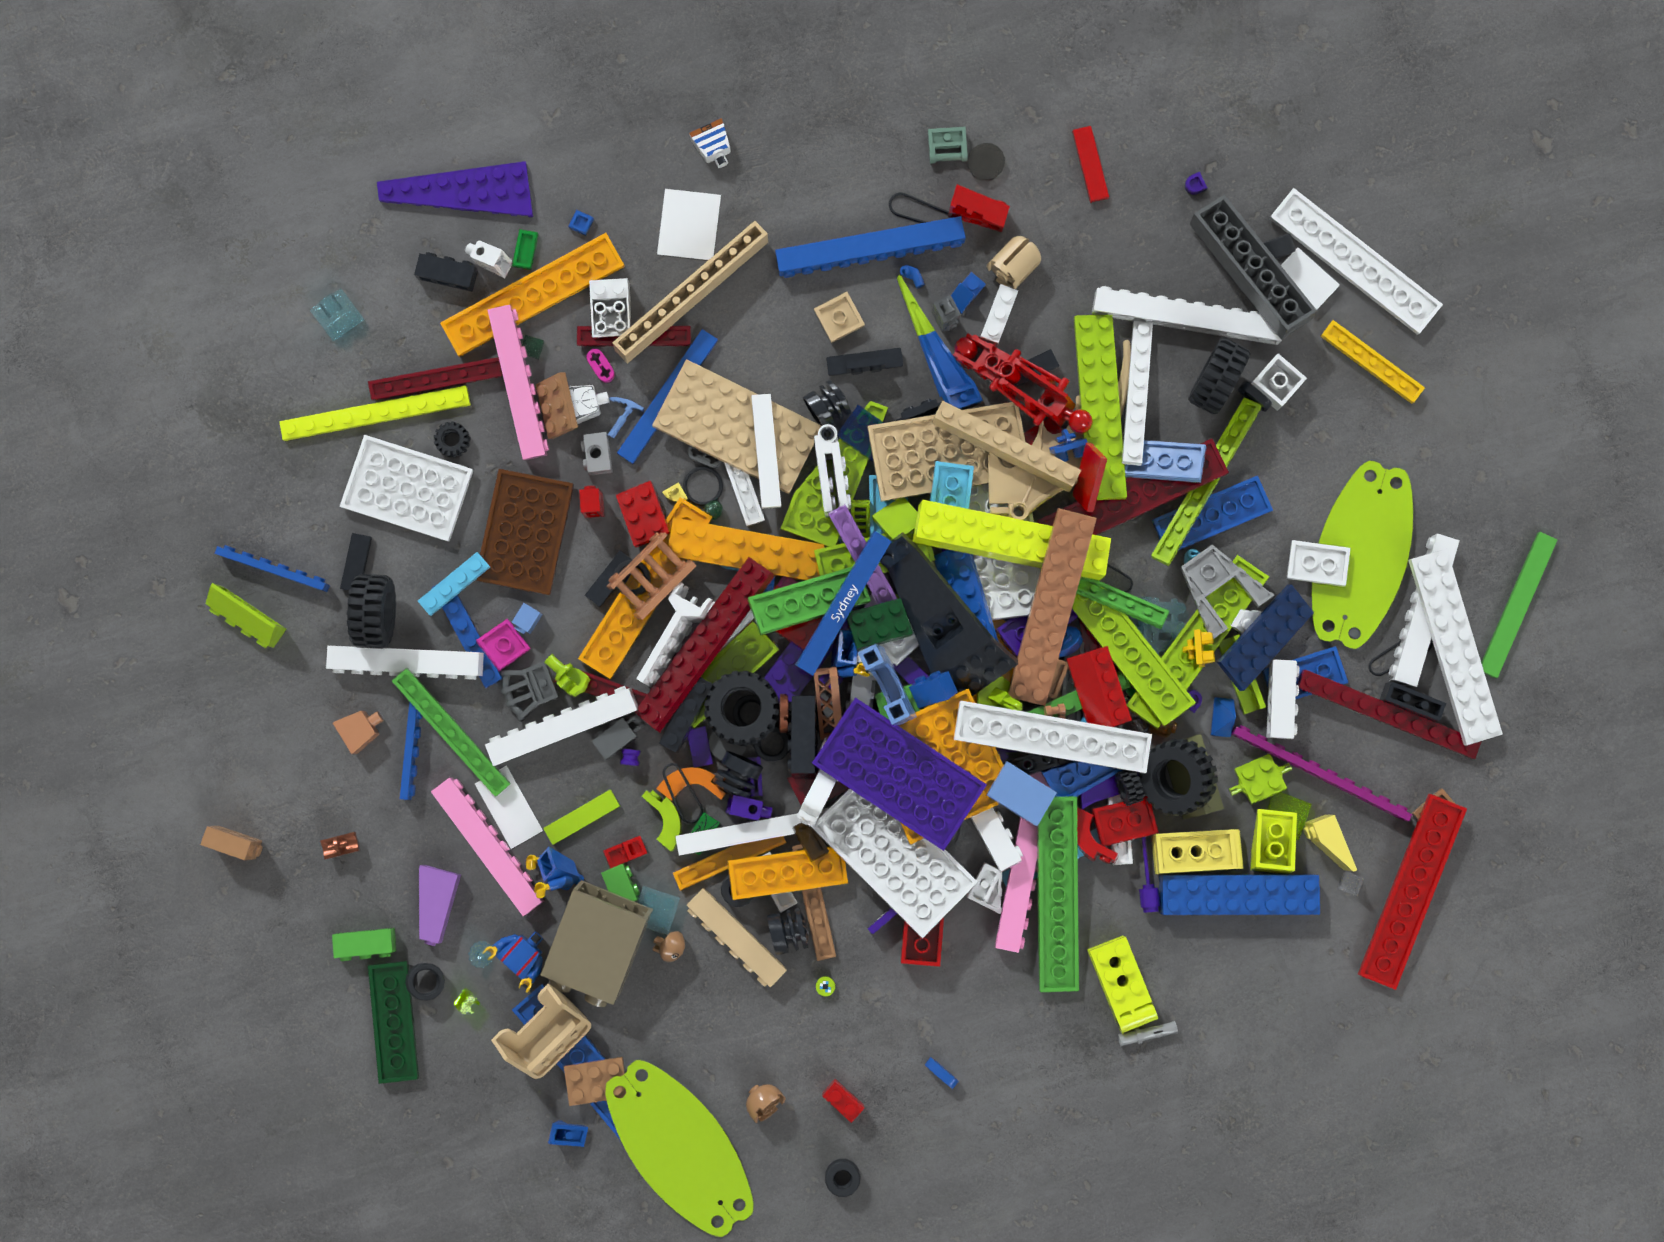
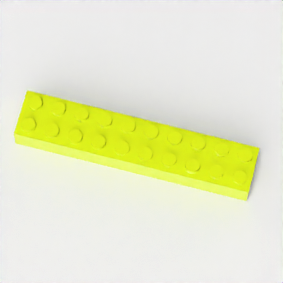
[913,500,1111,580]

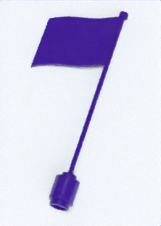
[1080,772,1160,913]

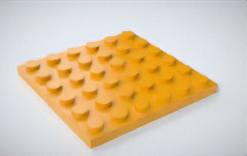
[898,688,1004,845]

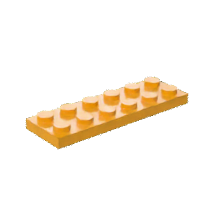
[727,846,848,900]

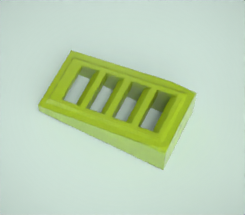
[851,500,870,538]

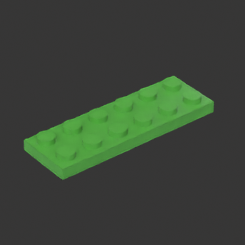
[748,567,871,635]

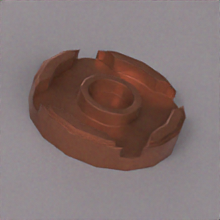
[780,694,788,732]

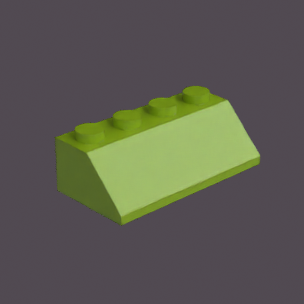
[205,583,286,648]

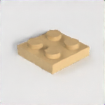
[814,292,865,343]

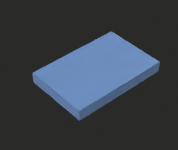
[986,762,1057,826]

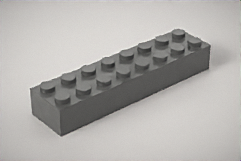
[1190,195,1317,340]

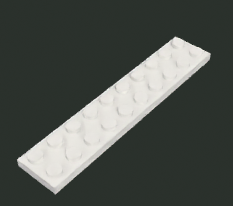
[1269,188,1443,335]
[1408,549,1502,745]
[953,701,1152,773]

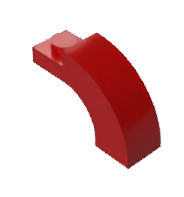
[1077,807,1118,864]

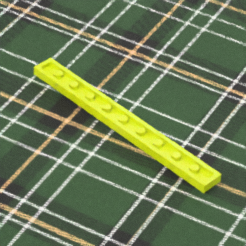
[279,386,471,441]

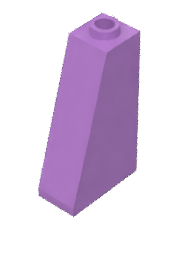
[419,865,461,946]

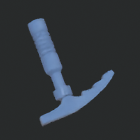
[608,397,645,439]

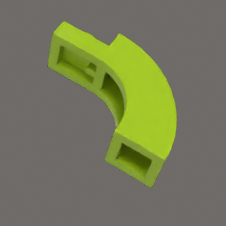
[641,790,682,852]

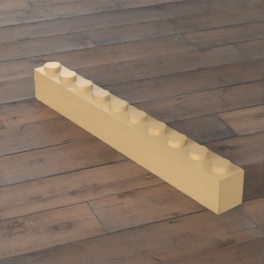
[612,221,768,364]

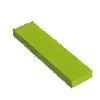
[543,789,620,845]

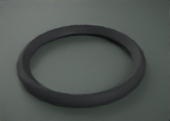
[683,466,723,506]

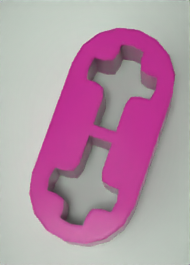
[587,349,615,383]

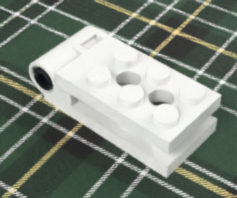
[814,424,851,517]

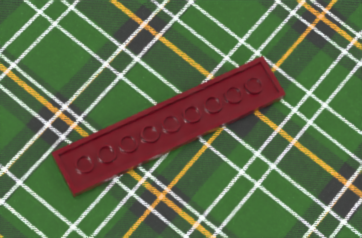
[1037,438,1229,535]
[635,557,775,733]

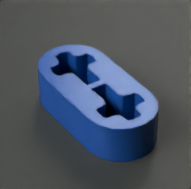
[924,1057,959,1089]

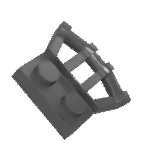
[501,661,560,722]

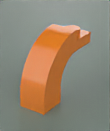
[656,767,727,801]

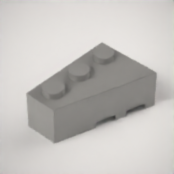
[845,674,876,712]

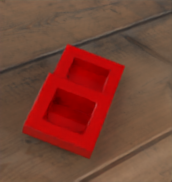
[603,836,647,869]

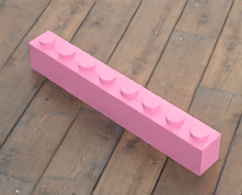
[488,305,549,460]
[431,778,544,916]

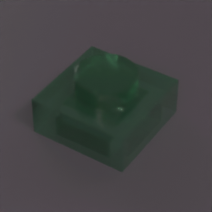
[522,335,545,360]

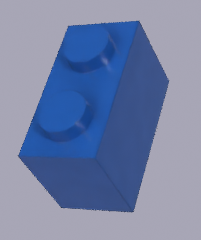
[909,671,958,708]

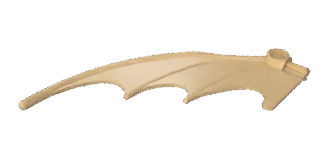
[988,340,1131,520]

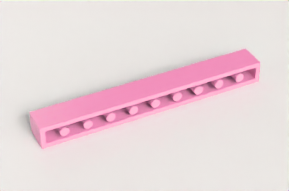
[995,763,1058,953]

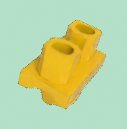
[1182,629,1215,668]

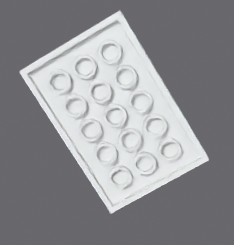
[340,435,474,542]

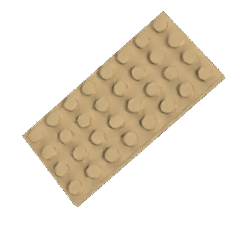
[652,359,821,494]
[867,402,1025,502]

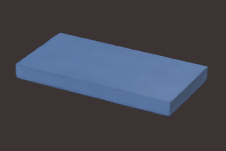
[1125,440,1206,483]

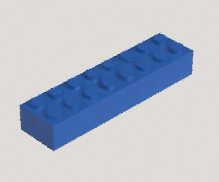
[1159,874,1320,915]

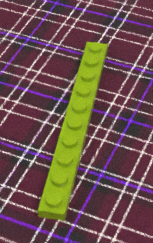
[1151,398,1261,566]

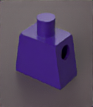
[725,794,772,821]

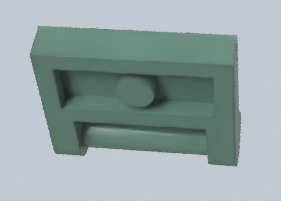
[928,127,968,164]

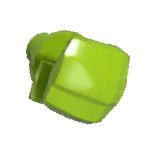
[544,654,590,697]

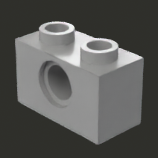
[581,432,613,475]

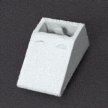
[589,278,631,338]

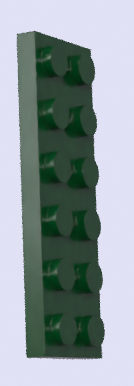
[368,961,419,1084]

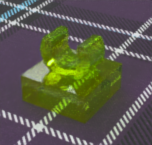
[454,988,480,1015]

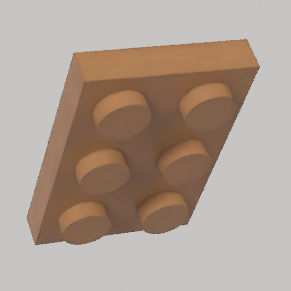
[536,372,578,439]
[564,1057,626,1106]

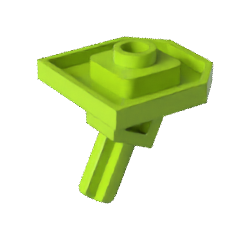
[976,676,1023,711]

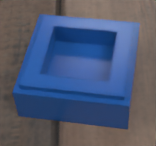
[568,210,594,236]

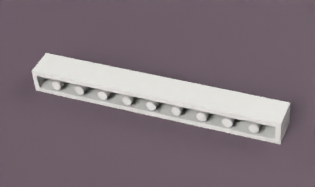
[1092,286,1282,345]

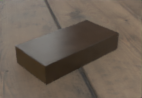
[792,823,829,862]

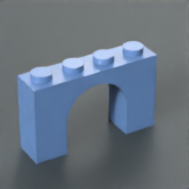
[858,644,917,726]

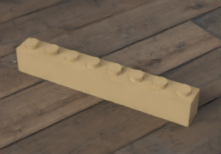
[932,401,1081,492]

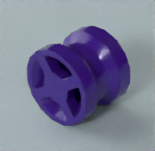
[620,749,641,766]

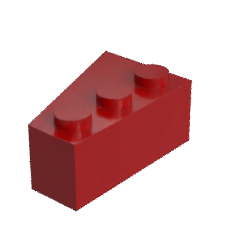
[948,184,1010,232]

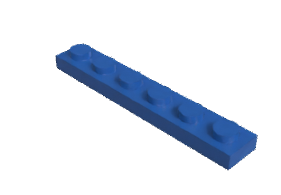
[214,545,330,592]
[431,585,503,688]
[400,702,423,800]

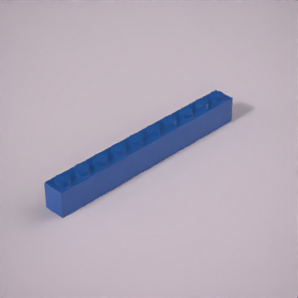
[775,216,965,278]

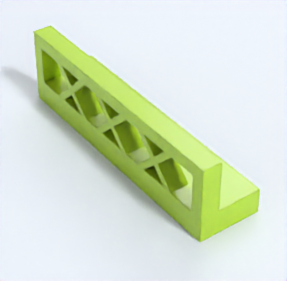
[1218,634,1266,715]

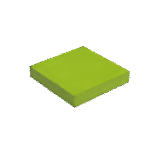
[872,498,918,540]

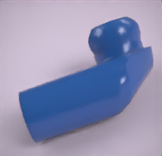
[900,265,925,288]

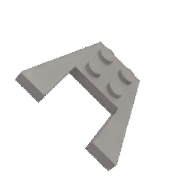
[1180,545,1274,639]

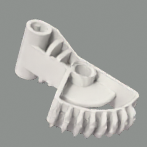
[797,738,838,826]

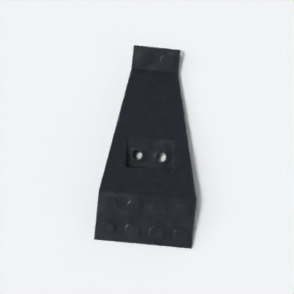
[880,532,1018,696]

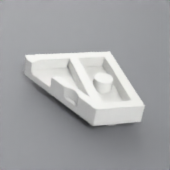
[967,862,1002,914]

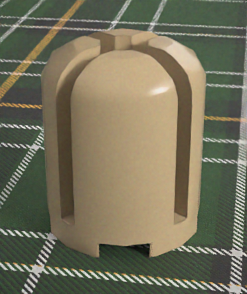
[987,236,1041,289]

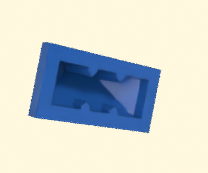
[1211,697,1236,738]

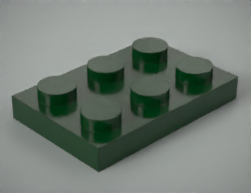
[846,598,913,651]

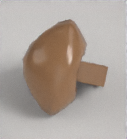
[653,931,685,962]

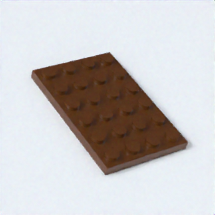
[475,469,574,596]

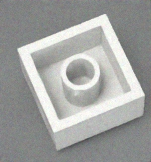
[1251,354,1307,411]

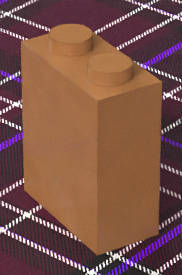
[200,826,263,860]

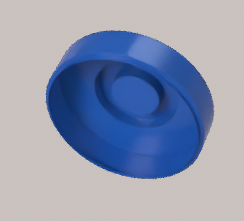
[1059,626,1083,657]

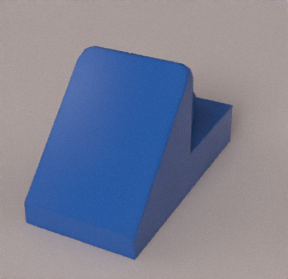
[951,272,986,314]
[548,1120,588,1147]

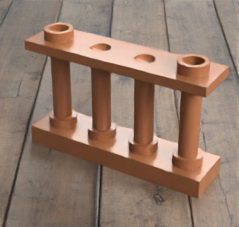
[607,532,696,620]

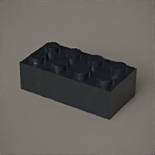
[788,696,818,779]

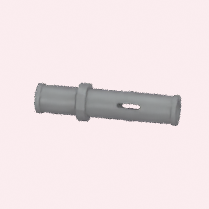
[1118,1021,1178,1046]

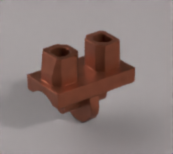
[320,832,360,860]

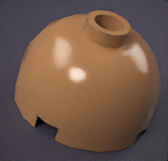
[746,1084,786,1123]

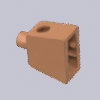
[333,711,384,754]

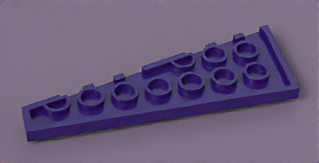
[377,161,534,217]

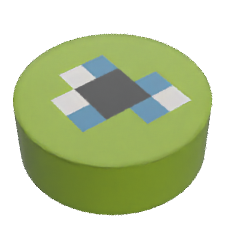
[816,976,835,996]

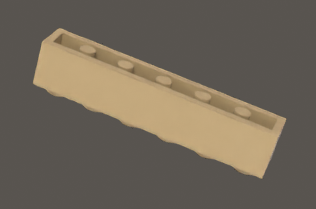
[687,888,787,987]

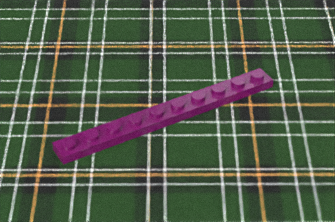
[1231,725,1412,821]

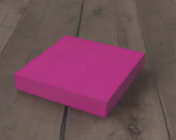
[476,618,531,671]

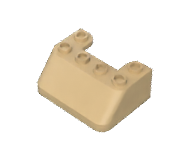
[491,984,591,1079]

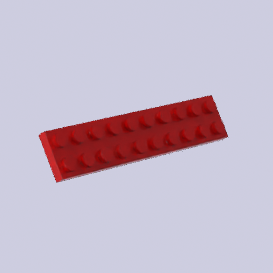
[1358,794,1467,990]

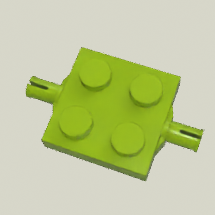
[1229,754,1292,805]

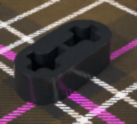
[1238,381,1272,412]

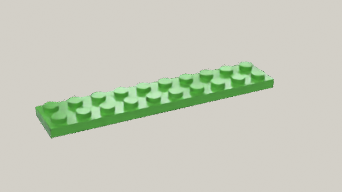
[1037,796,1079,992]

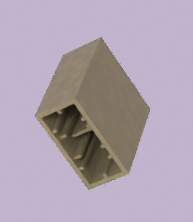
[541,880,653,1007]

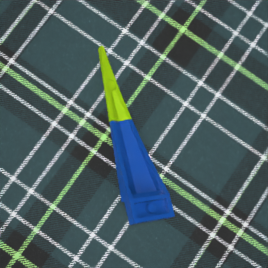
[897,275,983,409]

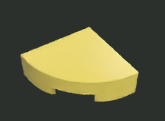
[662,482,688,502]

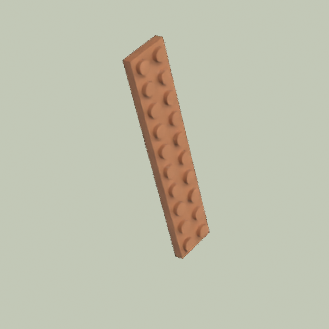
[1008,508,1097,706]

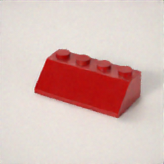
[1066,646,1132,727]

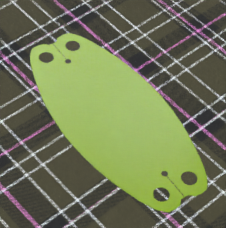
[1312,461,1413,649]
[605,1060,753,1237]

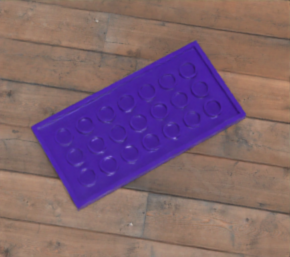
[812,697,987,851]

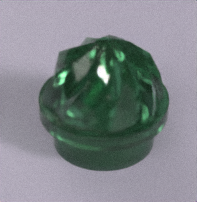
[704,500,723,520]

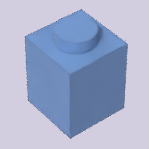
[512,603,543,634]

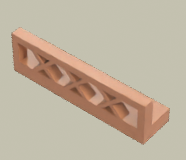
[814,667,842,740]

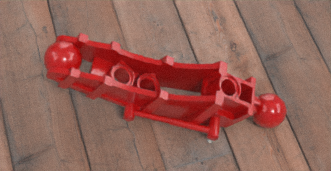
[953,333,1093,434]

